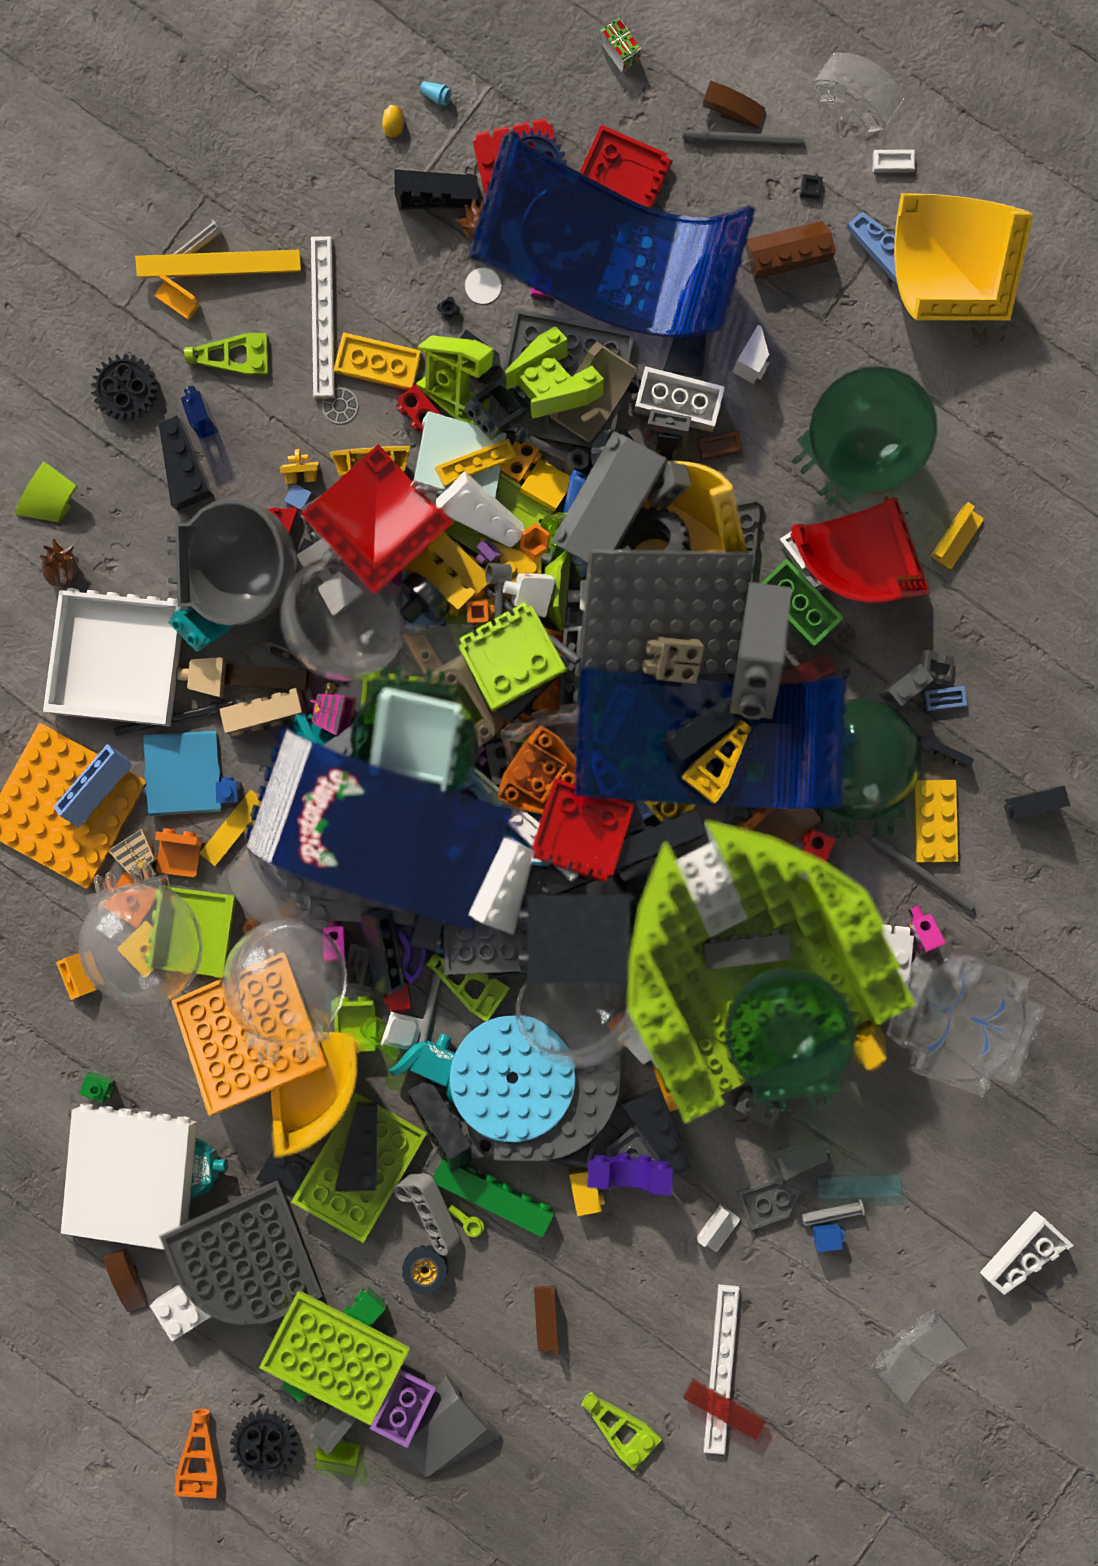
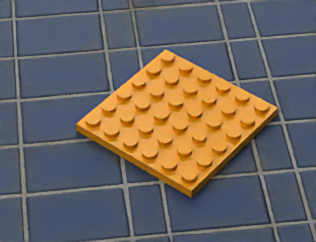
[0,723,146,889]
[171,952,327,1116]

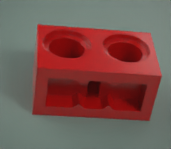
[397,384,441,434]
[801,830,836,863]

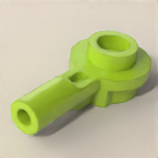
[448,1204,484,1238]

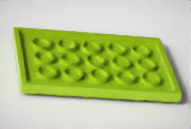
[291,1091,427,1243]
[259,1290,410,1425]

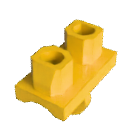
[280,449,319,484]

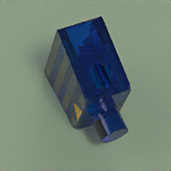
[181,386,219,439]

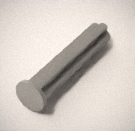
[174,220,223,254]
[802,1199,865,1226]

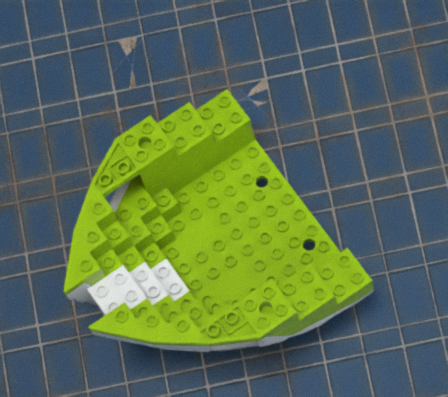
[628,821,916,1123]

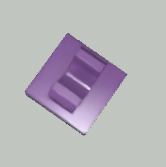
[476,540,503,564]
[465,745,488,767]

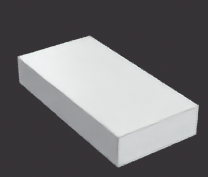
[873,150,915,173]

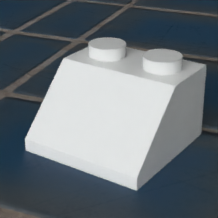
[733,325,769,384]

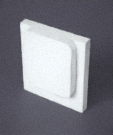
[381,1012,423,1050]

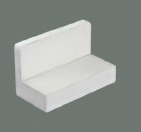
[697,1204,740,1252]

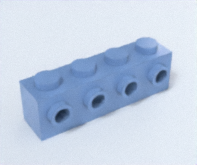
[54,744,132,828]

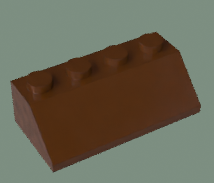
[744,220,836,280]

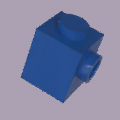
[216,778,242,803]
[812,1223,845,1252]

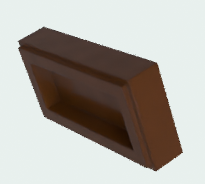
[698,431,742,460]

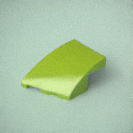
[14,461,78,523]

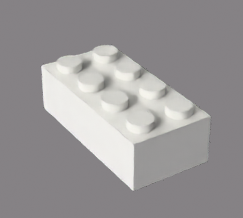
[634,366,725,432]
[150,1285,211,1341]

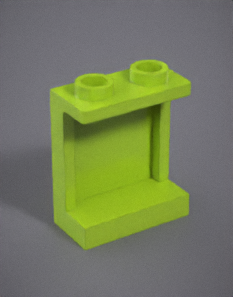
[332,996,377,1051]

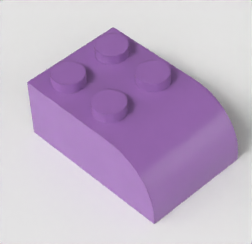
[370,1369,436,1447]

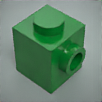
[79,1072,115,1103]

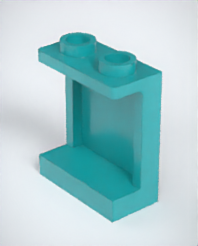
[168,607,233,652]
[292,713,353,756]

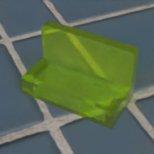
[359,1014,398,1060]
[314,1442,360,1476]

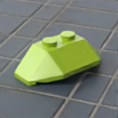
[542,550,571,633]

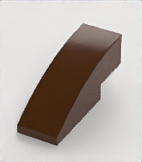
[702,80,765,129]
[103,1248,148,1312]

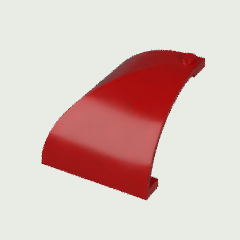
[301,444,453,594]
[790,497,931,602]

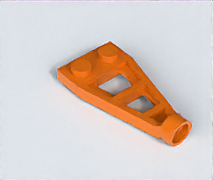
[175,1409,219,1498]

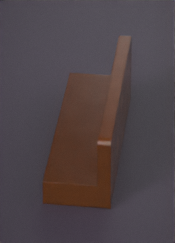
[534,1285,558,1355]

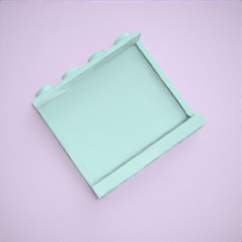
[410,411,506,498]
[369,688,463,791]

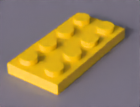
[913,780,958,862]

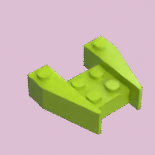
[505,326,604,418]
[416,335,493,425]

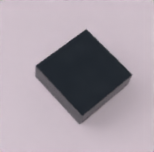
[799,174,823,199]

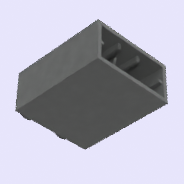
[730,582,792,719]

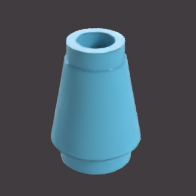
[420,81,451,106]

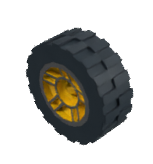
[402,1245,448,1295]

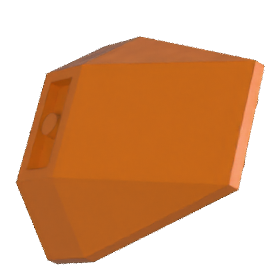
[496,726,598,814]

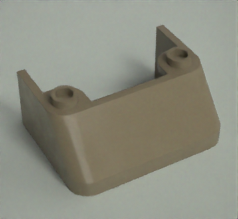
[416,654,507,756]

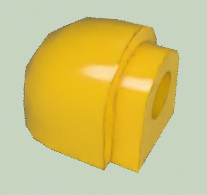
[382,105,405,138]

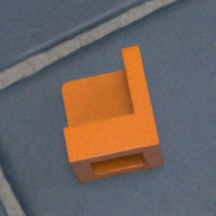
[519,523,551,561]

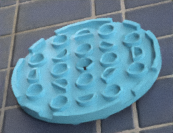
[450,1016,575,1143]

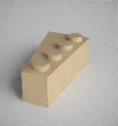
[219,688,308,737]

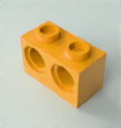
[500,441,542,484]

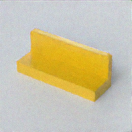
[930,502,984,569]

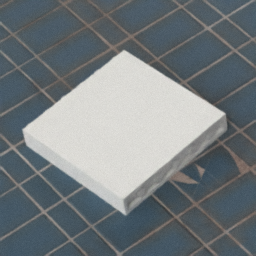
[43,588,186,727]
[61,1103,197,1249]

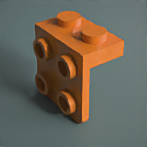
[155,828,203,877]

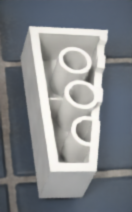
[436,472,525,548]
[469,838,534,935]
[980,1211,1074,1294]

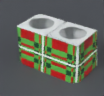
[599,18,641,73]

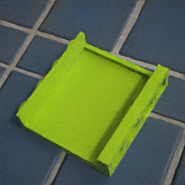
[145,886,237,978]

